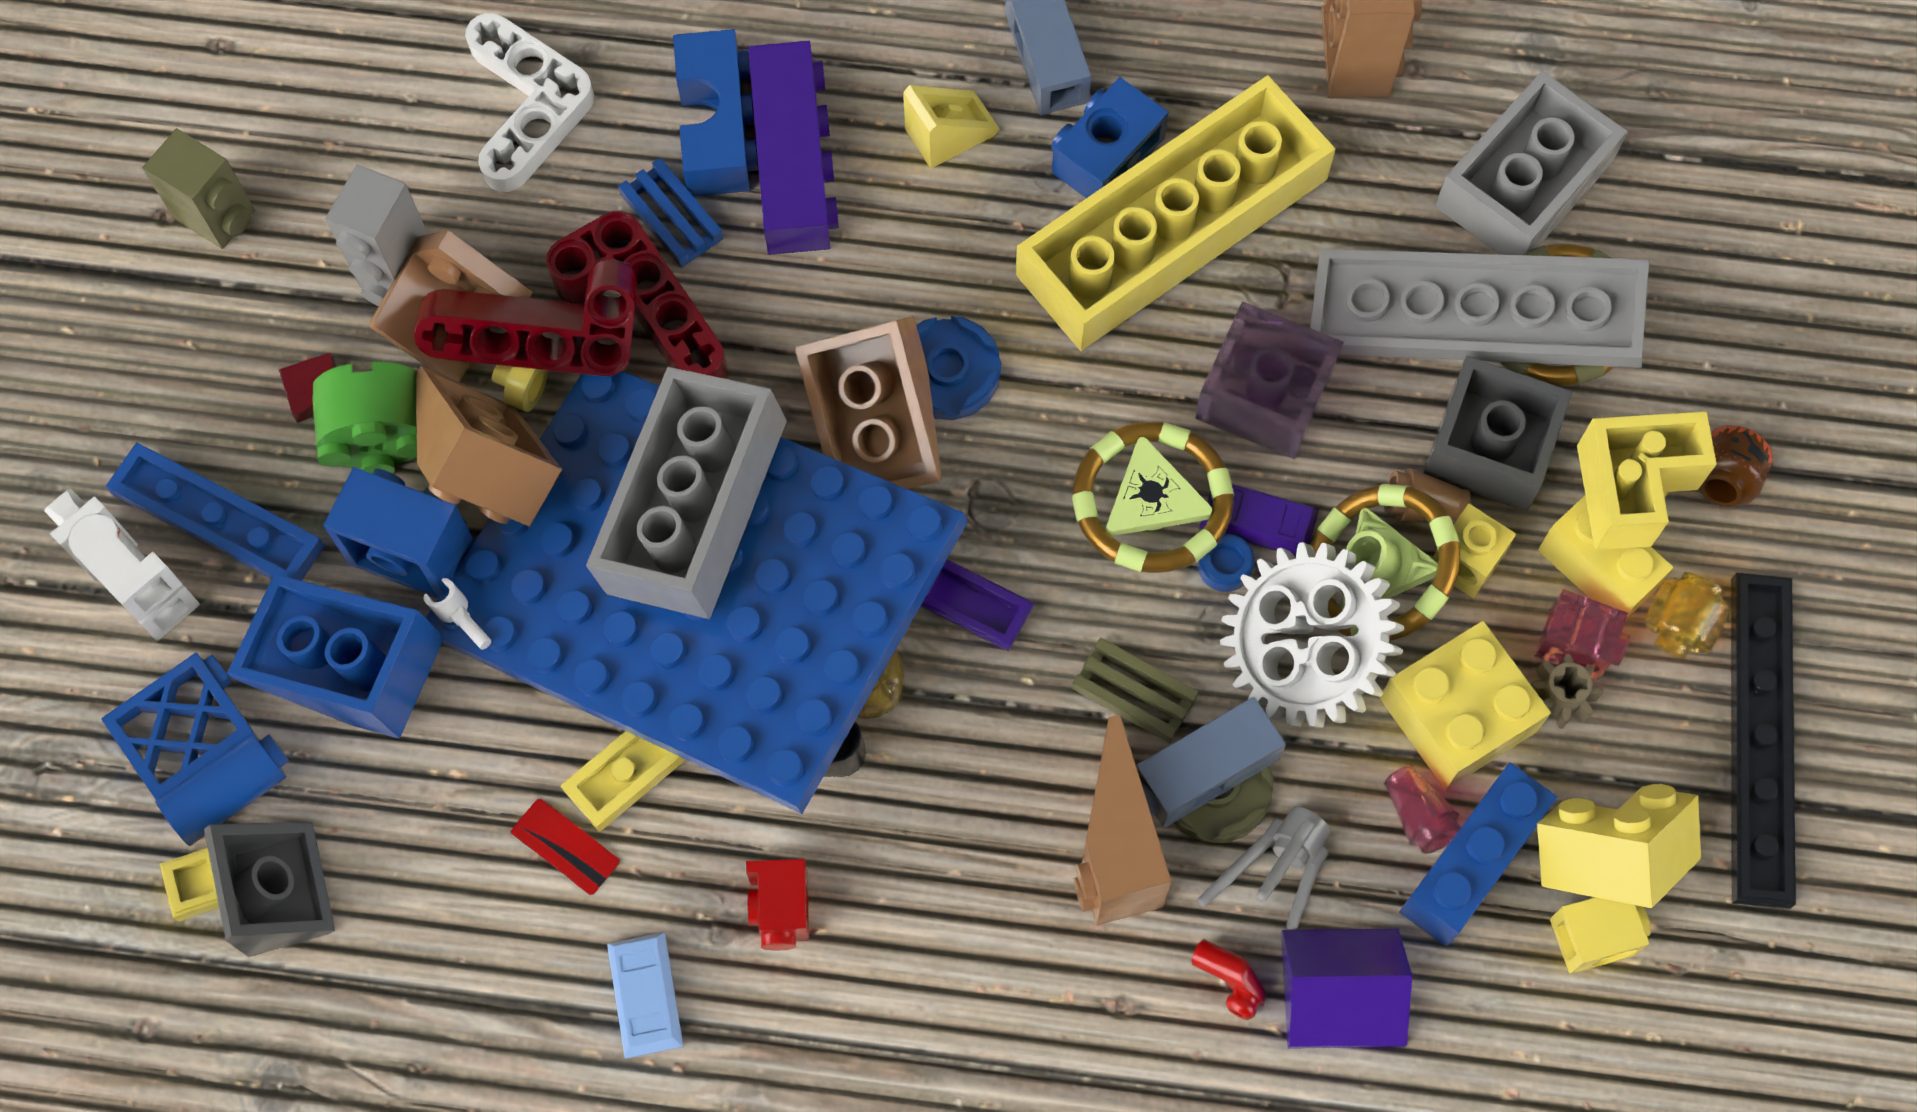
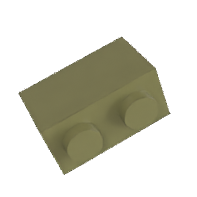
[142,128,255,249]

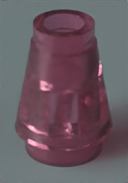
[1384,765,1461,854]

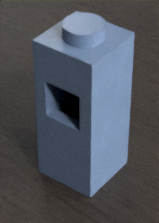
[1005,0,1091,115]
[1136,697,1286,828]

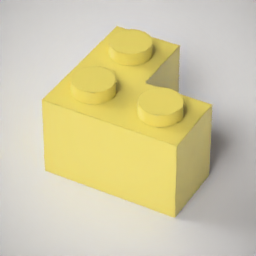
[1577,411,1717,550]
[1538,492,1674,626]
[1537,784,1701,908]

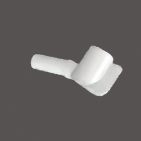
[424,578,492,650]

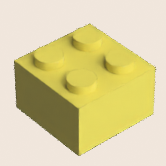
[1380,621,1551,790]

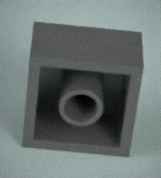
[1423,355,1573,512]

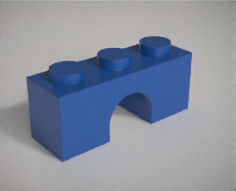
[673,29,759,197]
[1399,762,1558,947]

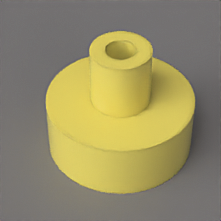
[492,365,548,412]

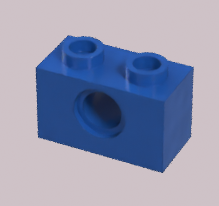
[1051,77,1169,198]

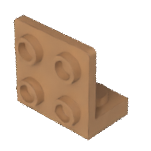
[369,230,533,382]

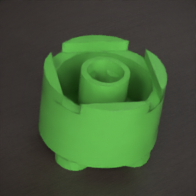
[312,361,417,473]

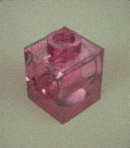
[1534,589,1630,680]

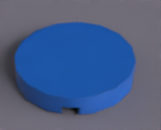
[916,316,1001,420]

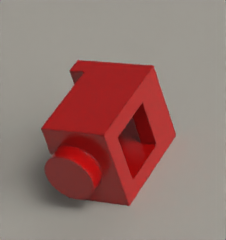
[746,859,809,951]

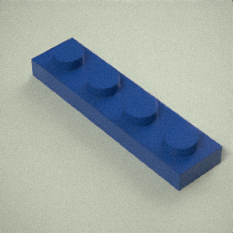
[105,442,325,581]

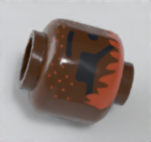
[1698,425,1774,507]

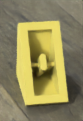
[903,85,1000,169]

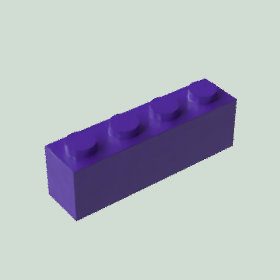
[748,40,839,255]

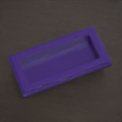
[1199,483,1319,557]
[920,559,1035,652]

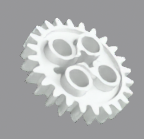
[1220,542,1404,728]

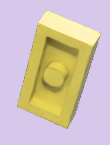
[560,731,686,833]

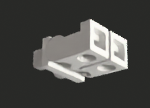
[45,489,201,642]

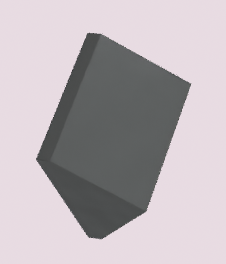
[204,822,335,957]

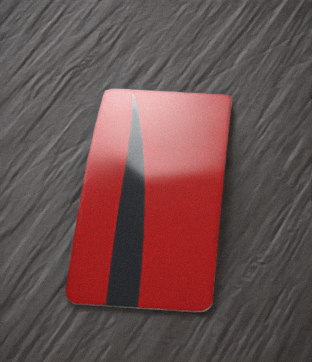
[510,799,619,895]

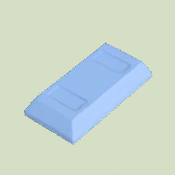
[607,932,684,1059]

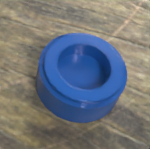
[1198,534,1255,592]

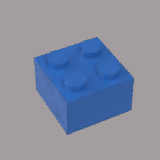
[323,467,474,599]

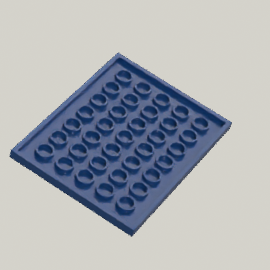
[426,371,968,814]

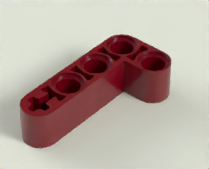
[546,211,728,379]
[414,259,637,376]

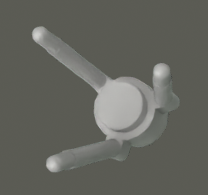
[1198,806,1331,930]

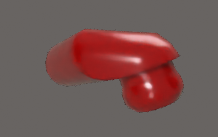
[1191,939,1266,1020]

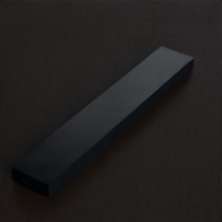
[1731,573,1796,909]

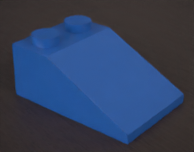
[227,574,443,739]

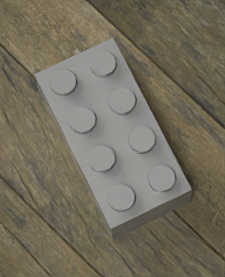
[586,367,787,619]

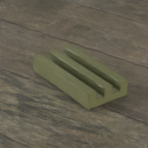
[1072,637,1199,743]

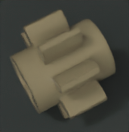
[1530,654,1603,729]

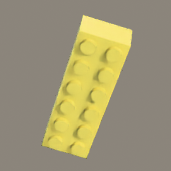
[1016,75,1336,351]

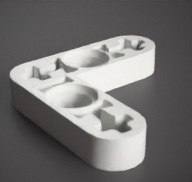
[465,13,594,192]

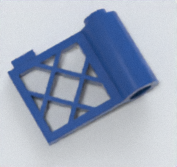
[101,652,289,846]

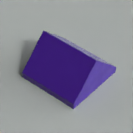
[1281,928,1412,1049]

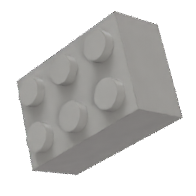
[1435,71,1628,255]

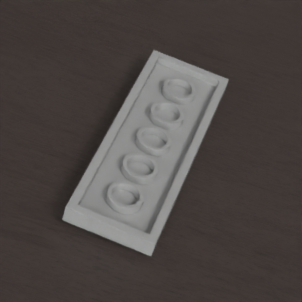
[1308,249,1649,368]

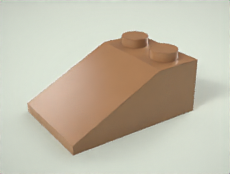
[794,316,942,489]
[416,366,562,527]
[1074,714,1172,926]

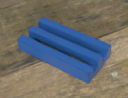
[618,157,723,268]

